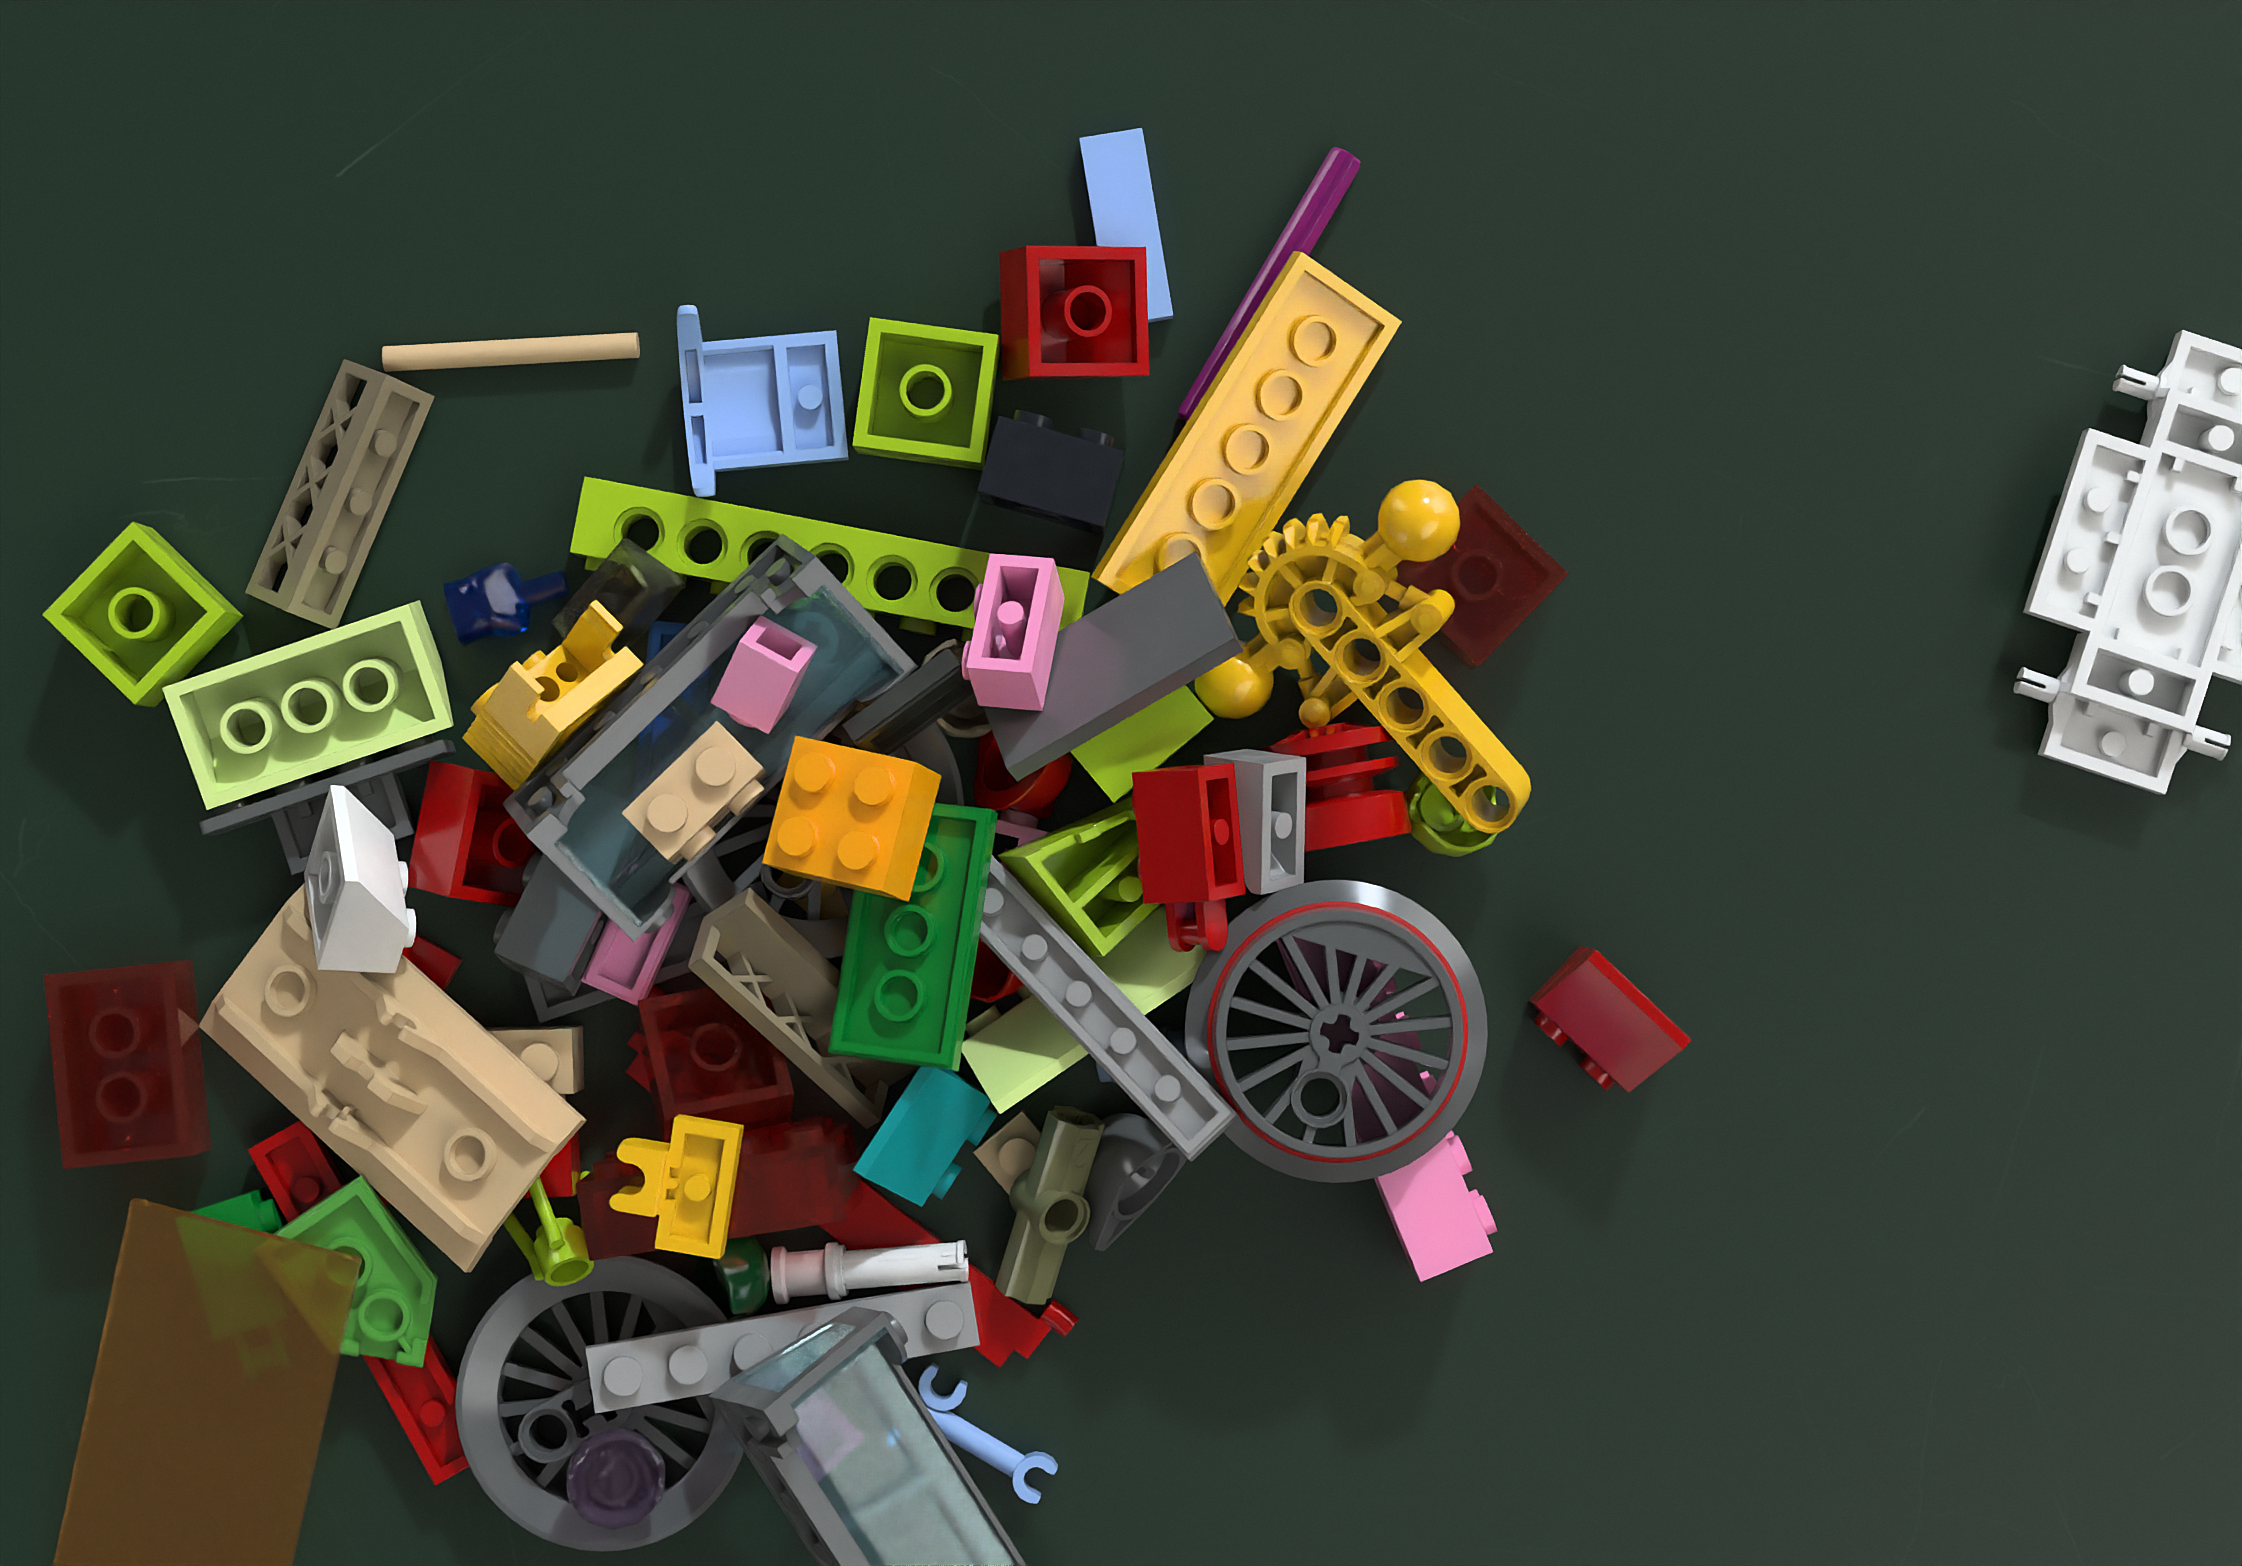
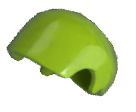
[1405,769,1498,857]

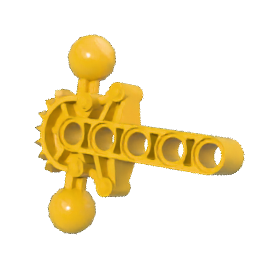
[1195,480,1531,833]

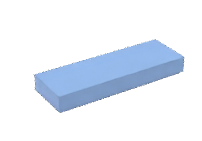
[1079,128,1173,323]

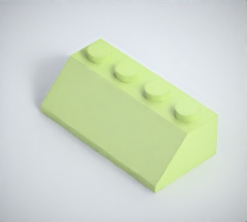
[162,600,454,810]
[962,903,1207,1114]

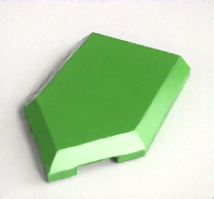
[255,1174,438,1368]

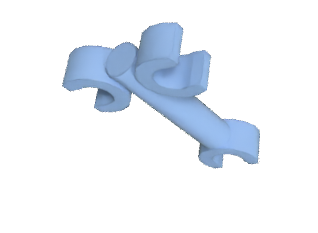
[886,1362,1058,1504]

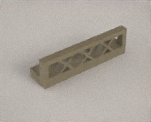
[245,359,435,629]
[688,887,920,1129]

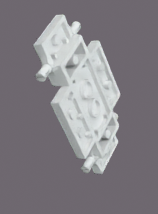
[2013,330,2242,795]

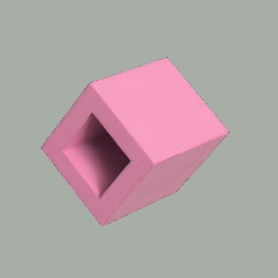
[711,615,818,734]

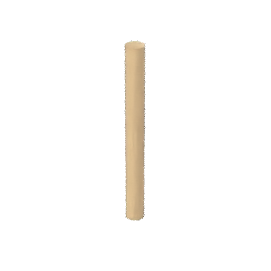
[382,332,640,372]

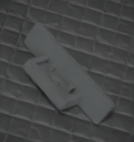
[199,734,457,875]

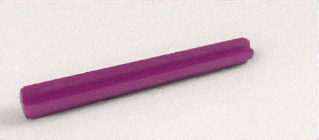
[1178,147,1360,423]

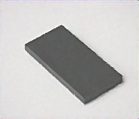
[983,552,1244,781]

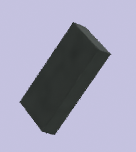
[842,648,974,756]

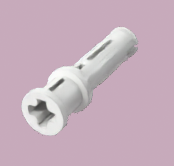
[771,1240,969,1304]

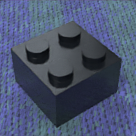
[977,410,1125,537]

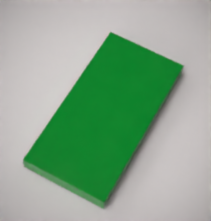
[828,803,998,1071]

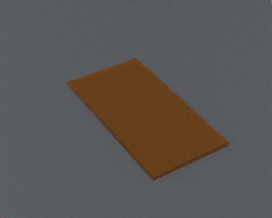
[53,1198,362,1566]

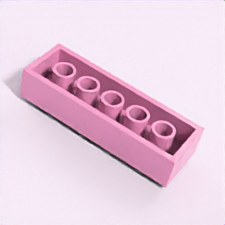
[1275,937,1497,1282]

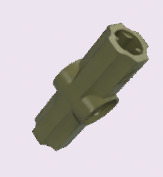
[995,1105,1105,1305]

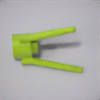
[503,1171,603,1286]

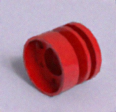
[1260,721,1412,852]

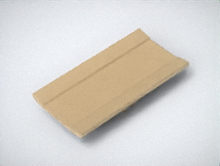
[199,883,587,1273]

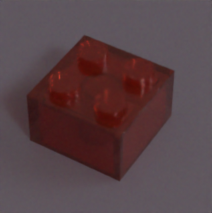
[1396,484,1569,670]
[637,987,794,1143]

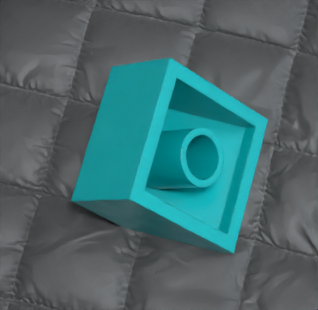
[853,1066,997,1207]

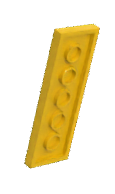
[1091,251,1402,607]

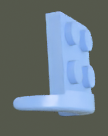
[676,305,849,497]

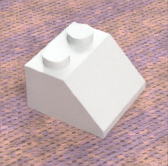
[304,785,416,973]

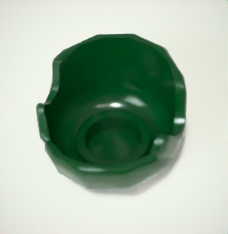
[686,1226,771,1321]

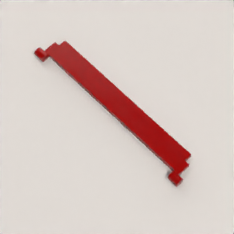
[625,985,1079,1368]

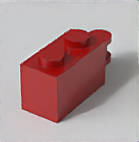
[1131,763,1246,952]

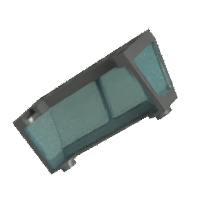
[502,534,918,942]
[708,1306,1028,1566]

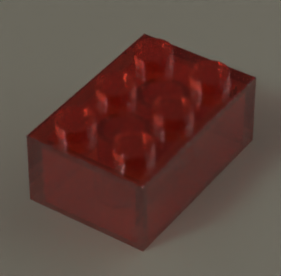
[44,959,211,1169]

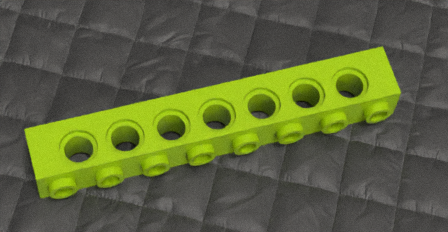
[570,476,1090,642]

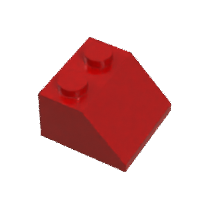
[999,246,1149,381]
[407,760,541,907]
[1528,946,1692,1093]

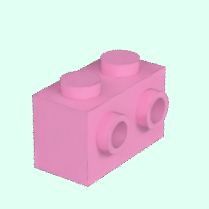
[962,553,1065,711]

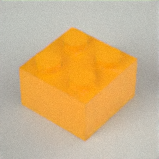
[762,735,941,902]

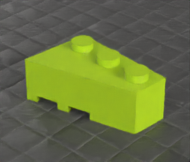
[997,797,1161,957]

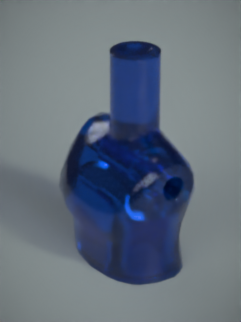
[444,562,570,647]

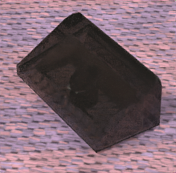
[551,538,686,654]

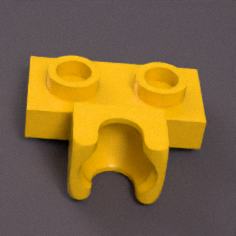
[609,1114,744,1259]

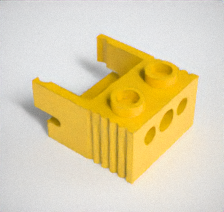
[462,600,644,791]

